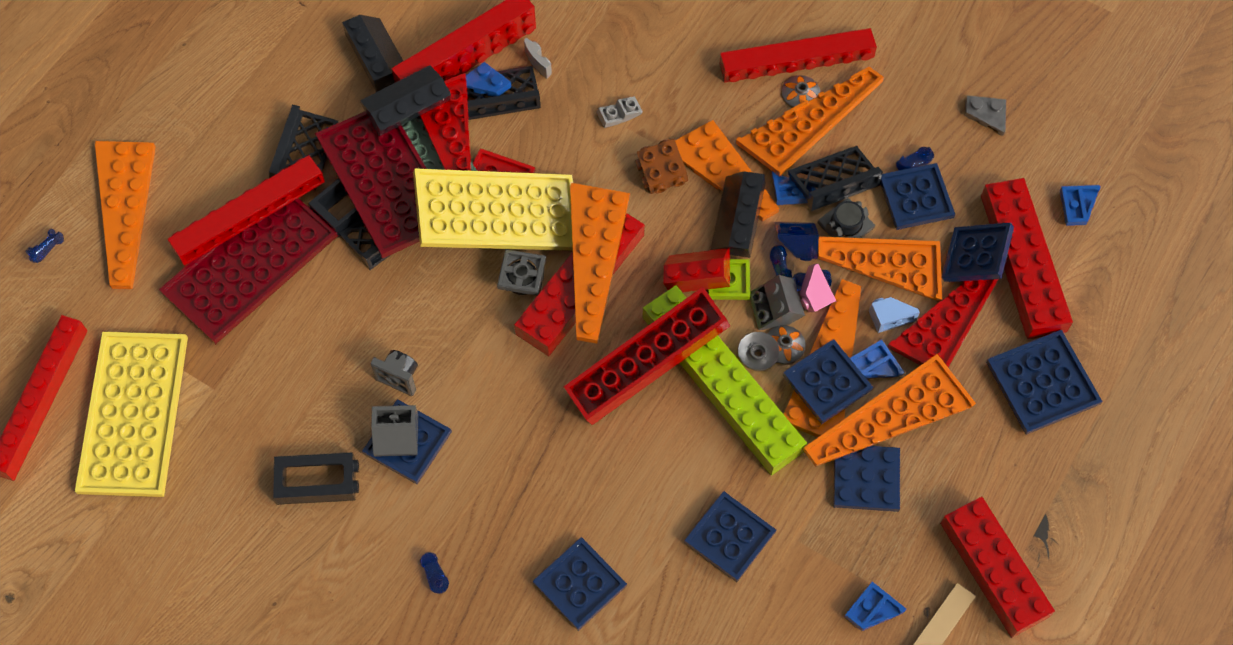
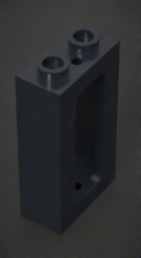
[308,178,360,238]
[273,452,359,505]

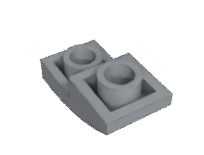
[524,38,552,79]
[596,96,643,128]

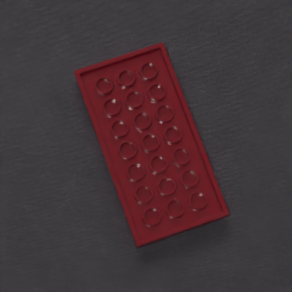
[315,111,427,258]
[159,198,338,345]

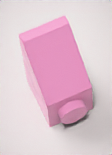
[800,264,836,312]

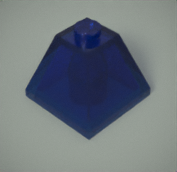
[774,222,819,261]

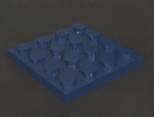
[986,330,1103,435]

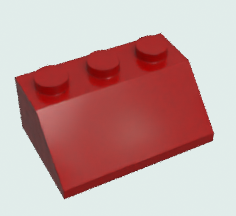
[663,248,730,292]

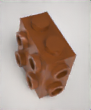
[635,139,688,194]

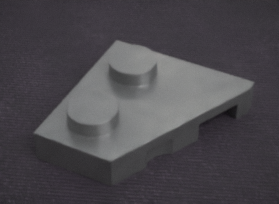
[965,96,1006,136]

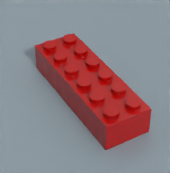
[940,496,1055,638]

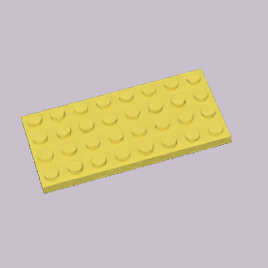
[413,169,573,250]
[75,332,188,497]

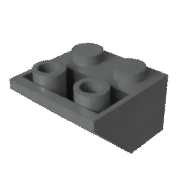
[750,275,805,330]
[371,405,418,456]

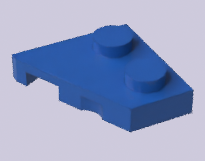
[466,62,511,97]
[772,171,816,205]
[1060,185,1100,226]
[850,340,905,378]
[844,582,906,631]

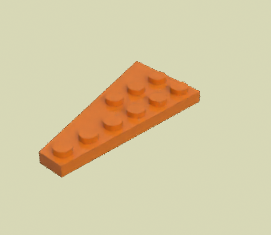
[675,120,780,221]
[817,237,942,302]

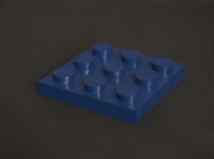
[881,163,955,230]
[941,222,1014,282]
[783,339,873,424]
[362,399,452,484]
[834,446,900,512]
[684,491,776,582]
[533,537,627,631]

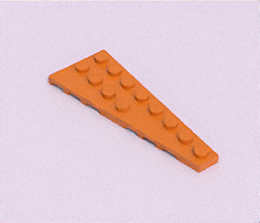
[736,67,884,177]
[95,141,156,289]
[570,183,630,344]
[784,279,861,437]
[802,354,976,467]

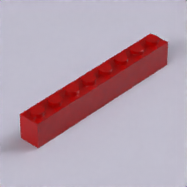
[719,28,877,83]
[168,155,325,266]
[0,315,88,481]

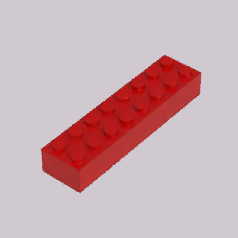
[391,0,536,83]
[981,178,1073,340]
[514,213,645,357]
[563,287,730,425]

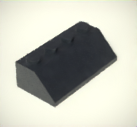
[342,15,403,92]
[360,65,451,136]
[710,171,766,258]

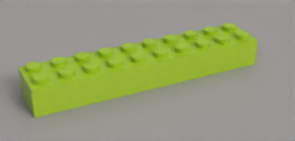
[642,285,807,476]

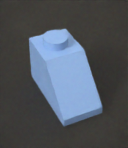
[869,297,920,333]

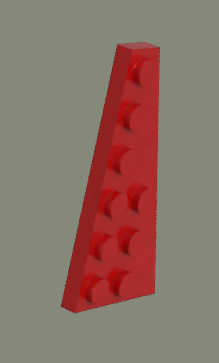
[420,73,472,171]
[887,279,999,368]

